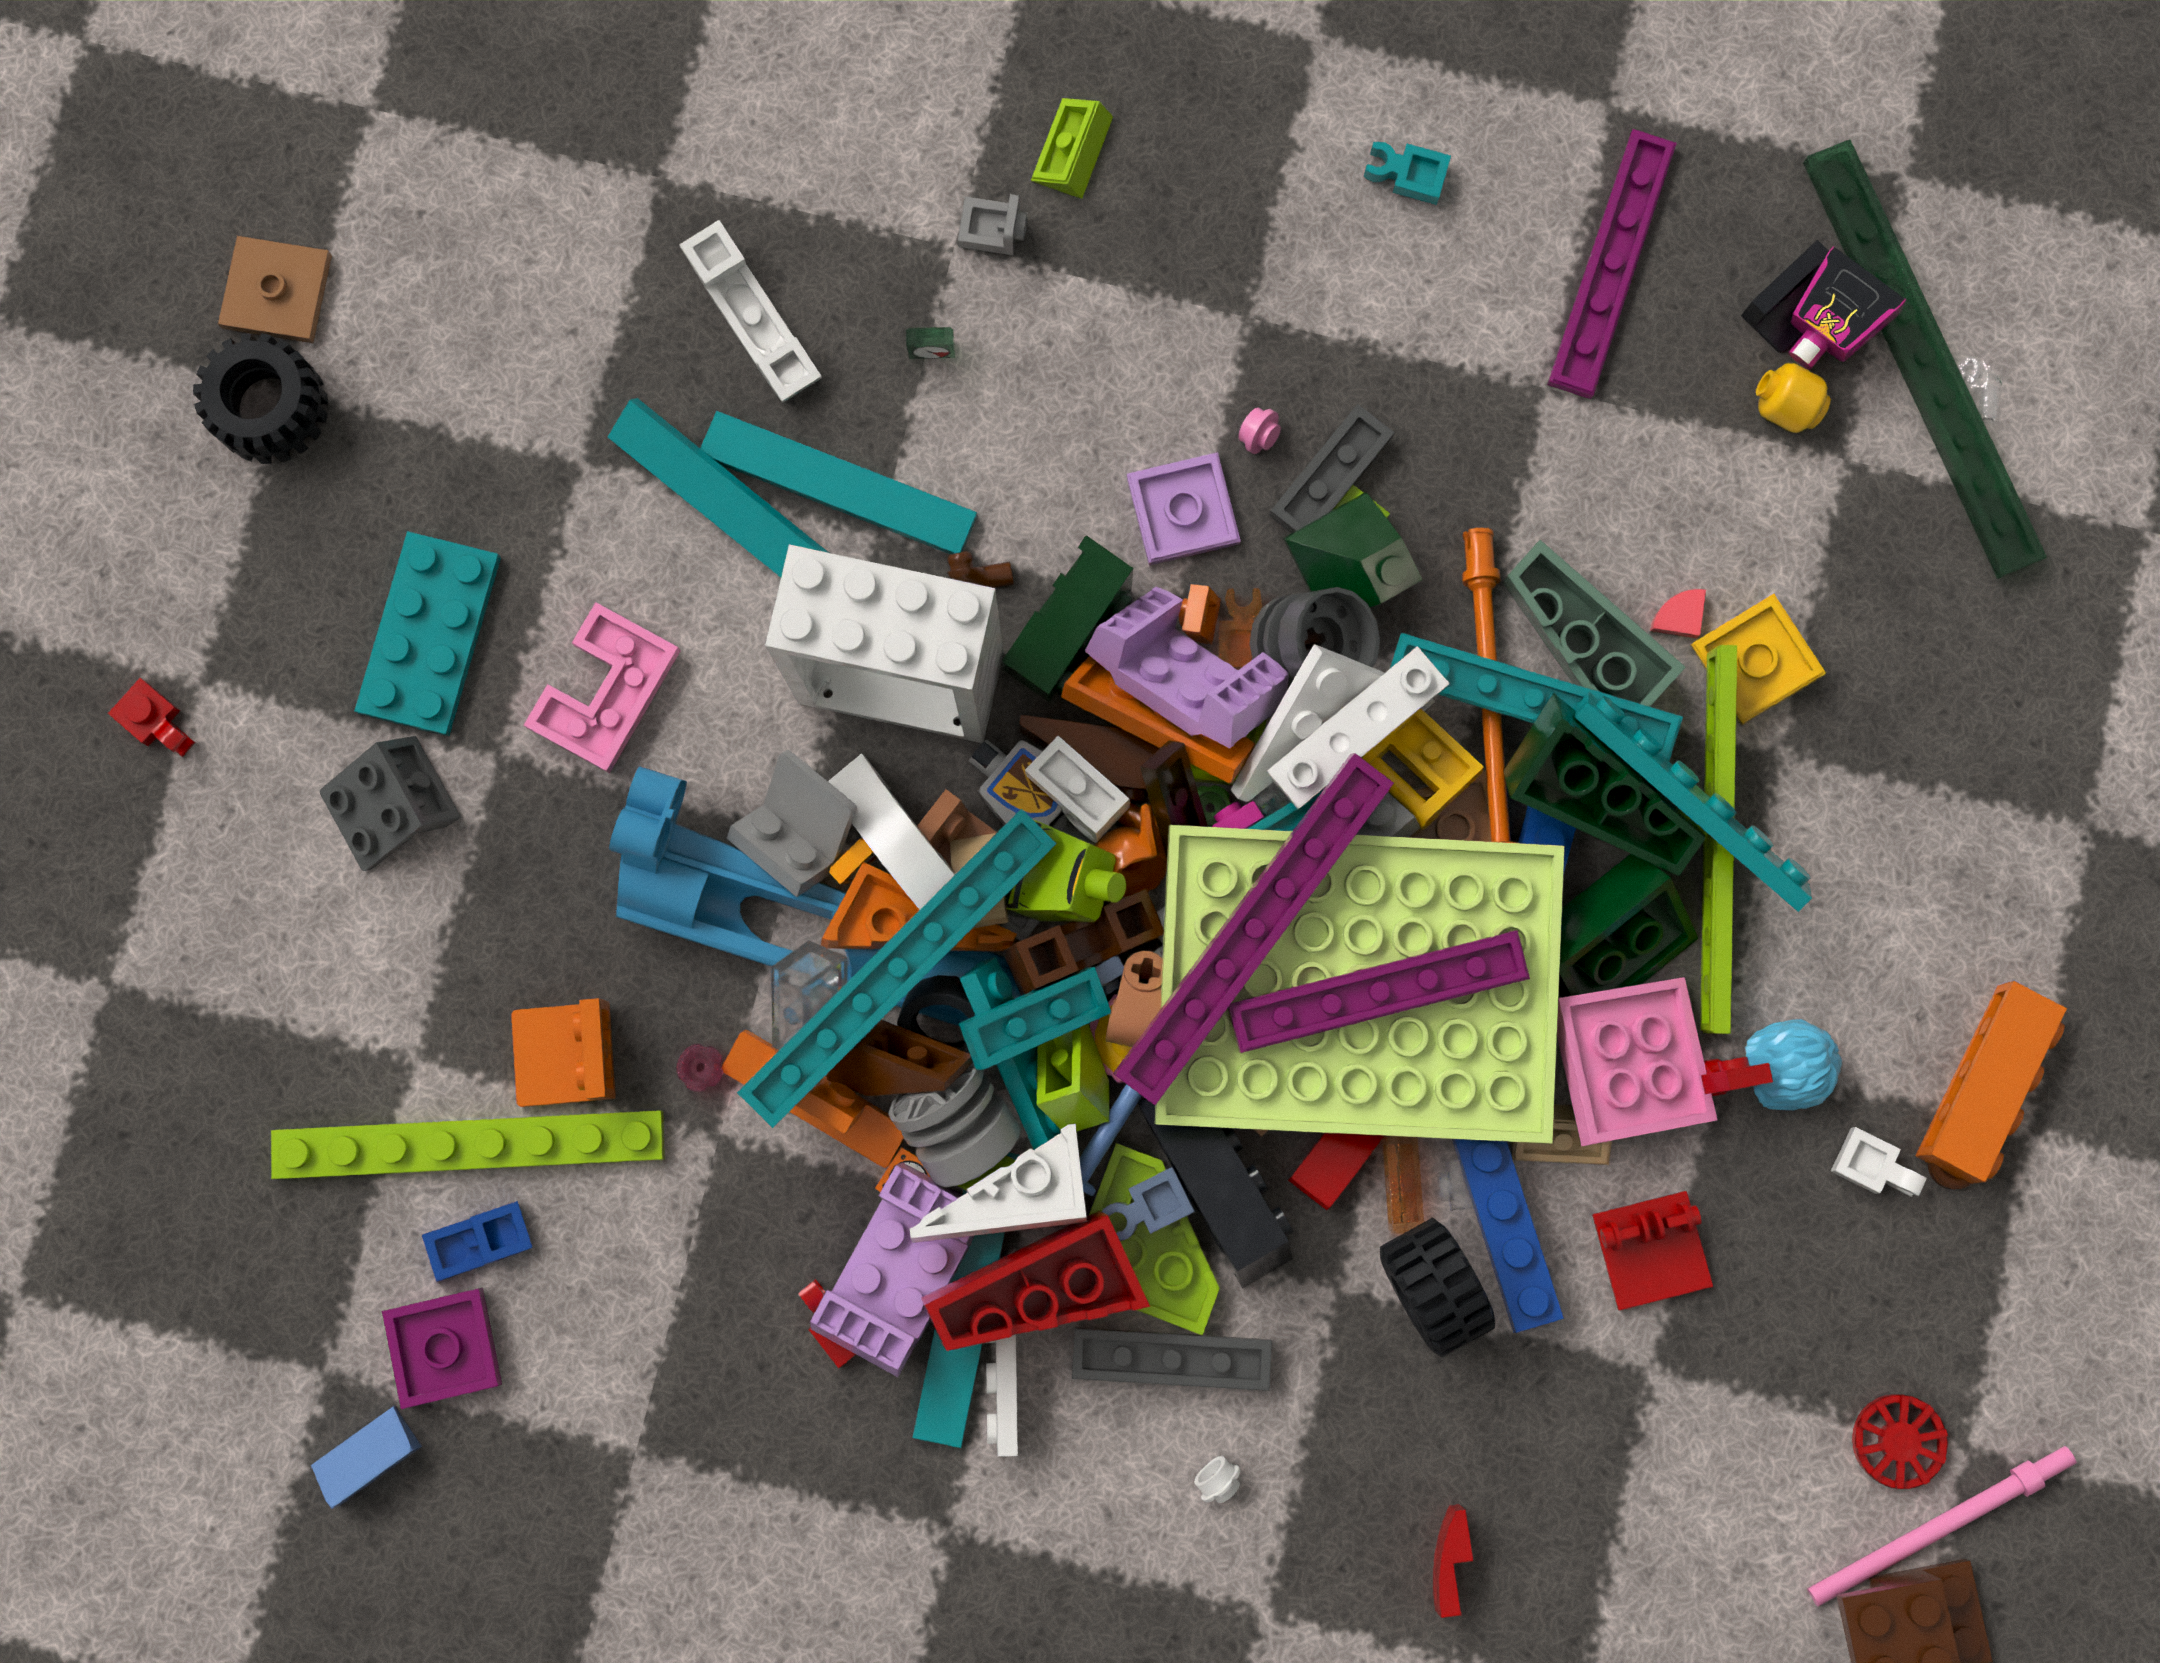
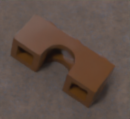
[1002,889,1164,996]

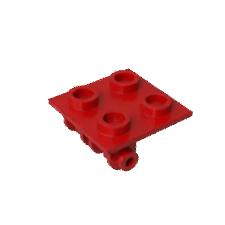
[1592,1191,1713,1311]

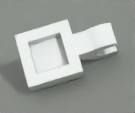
[1831,1127,1927,1197]

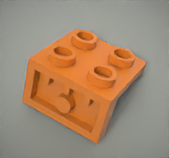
[511,998,616,1107]

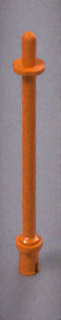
[1462,528,1521,844]

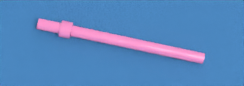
[1807,1446,2077,1607]

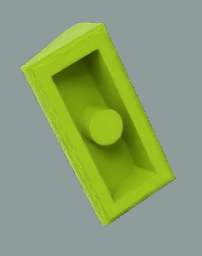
[1031,98,1113,199]

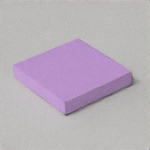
[1126,452,1241,566]

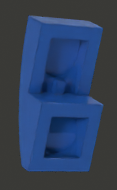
[422,1201,533,1283]

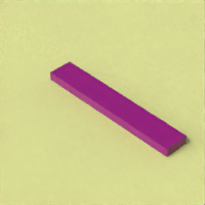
[1547,129,1677,399]
[1228,930,1530,1053]

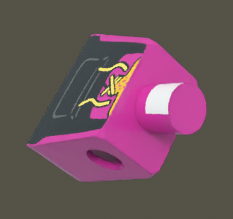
[1788,246,1906,370]

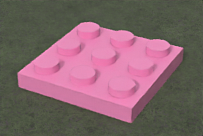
[1557,977,1717,1147]

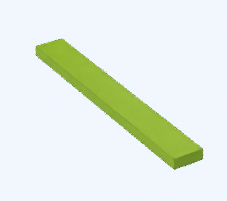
[1700,645,1737,1034]

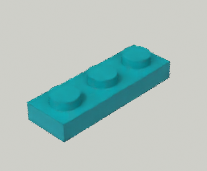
[959,967,1111,1070]

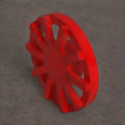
[1852,1394,1948,1489]

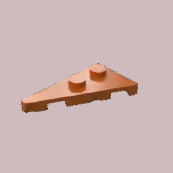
[821,862,1017,951]

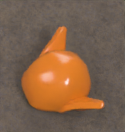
[1095,804,1167,897]

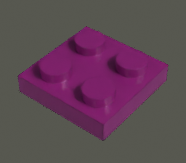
[382,1288,502,1409]

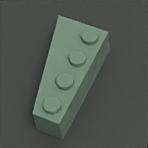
[1503,540,1686,707]

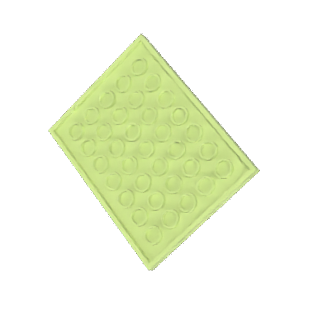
[1154,825,1564,1144]

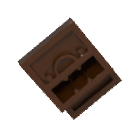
[1836,1559,1993,1663]

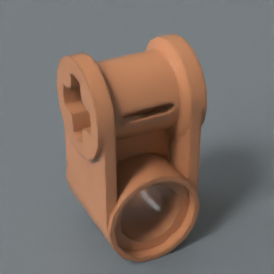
[1105,951,1162,1047]

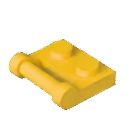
[1361,708,1484,830]

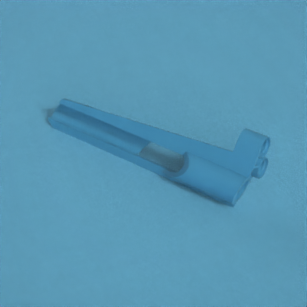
[609,766,1038,1051]

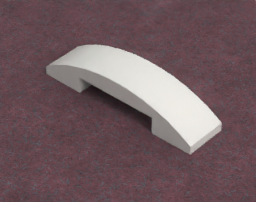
[679,220,822,403]
[828,753,955,910]

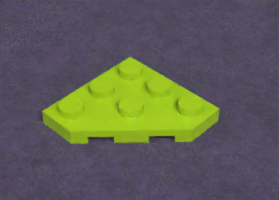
[1089,1143,1220,1336]

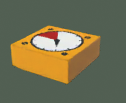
[829,838,877,884]

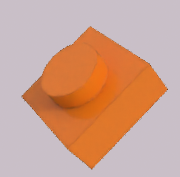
[1179,584,1221,645]

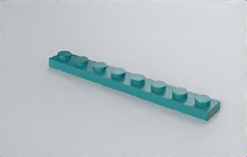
[737,809,1056,1128]

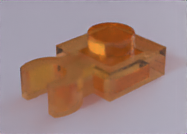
[1219,588,1262,670]

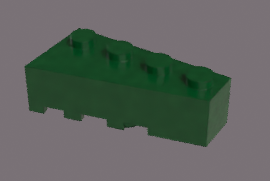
[1503,693,1706,876]

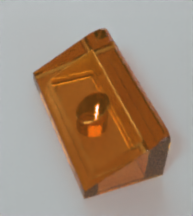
[1382,1135,1424,1234]

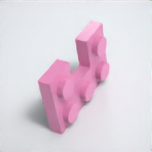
[524,602,681,774]

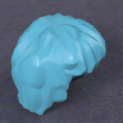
[1745,1019,1842,1110]

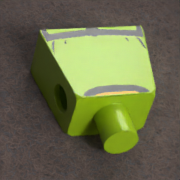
[1006,820,1126,922]

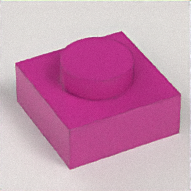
[1212,801,1264,829]

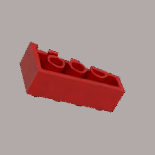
[921,1210,1150,1351]

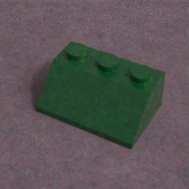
[1559,854,1698,997]

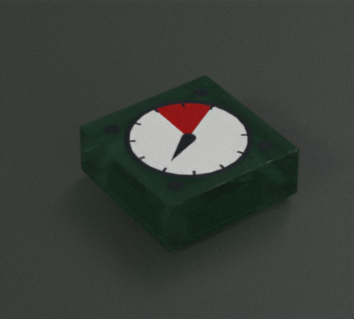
[906,327,956,359]

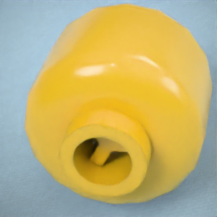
[1756,363,1831,433]

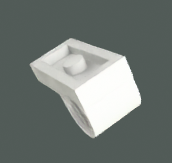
[1025,736,1130,843]

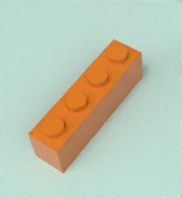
[1915,981,2067,1184]

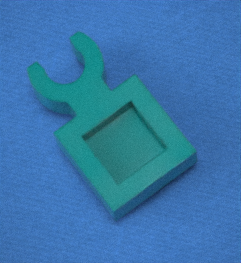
[1364,141,1451,205]

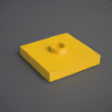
[1690,594,1826,726]

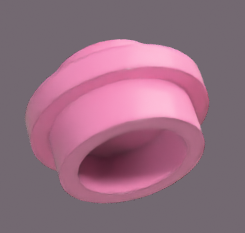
[1238,408,1281,454]

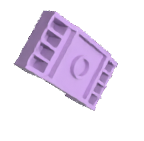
[1085,587,1289,748]
[810,1162,975,1377]

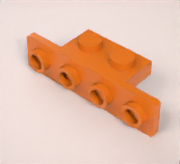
[722,1030,904,1168]

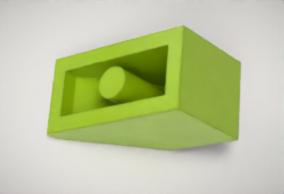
[1037,1024,1109,1132]

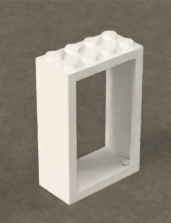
[765,545,1004,743]

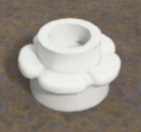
[1194,1456,1240,1503]

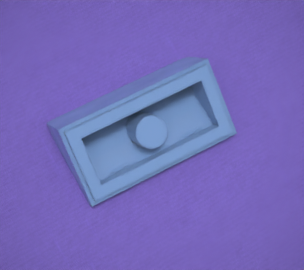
[311,1406,422,1509]

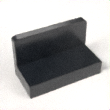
[1741,240,1829,353]

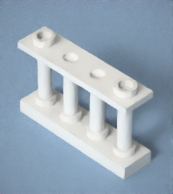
[1262,646,1450,810]

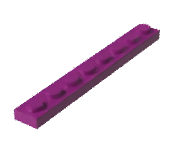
[1113,753,1394,1105]

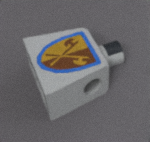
[969,739,1064,827]

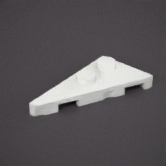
[1231,644,1384,802]
[910,1124,1087,1243]

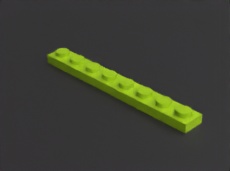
[271,1110,665,1179]

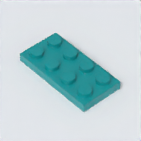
[354,531,501,737]

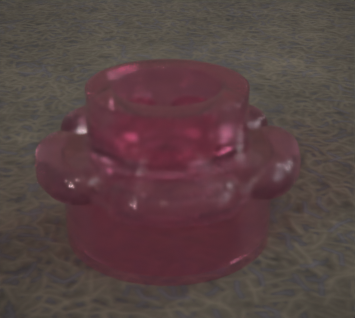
[676,1044,723,1092]

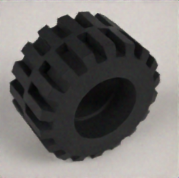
[193,333,328,464]
[1380,1217,1495,1358]

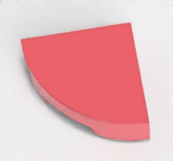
[1650,589,1706,639]

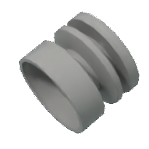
[888,1063,1021,1187]

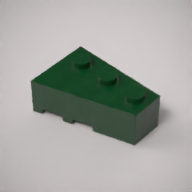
[1002,535,1134,702]

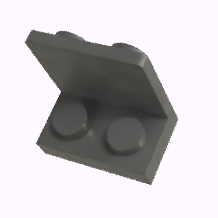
[320,736,461,871]

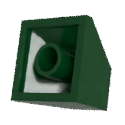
[1283,493,1423,608]

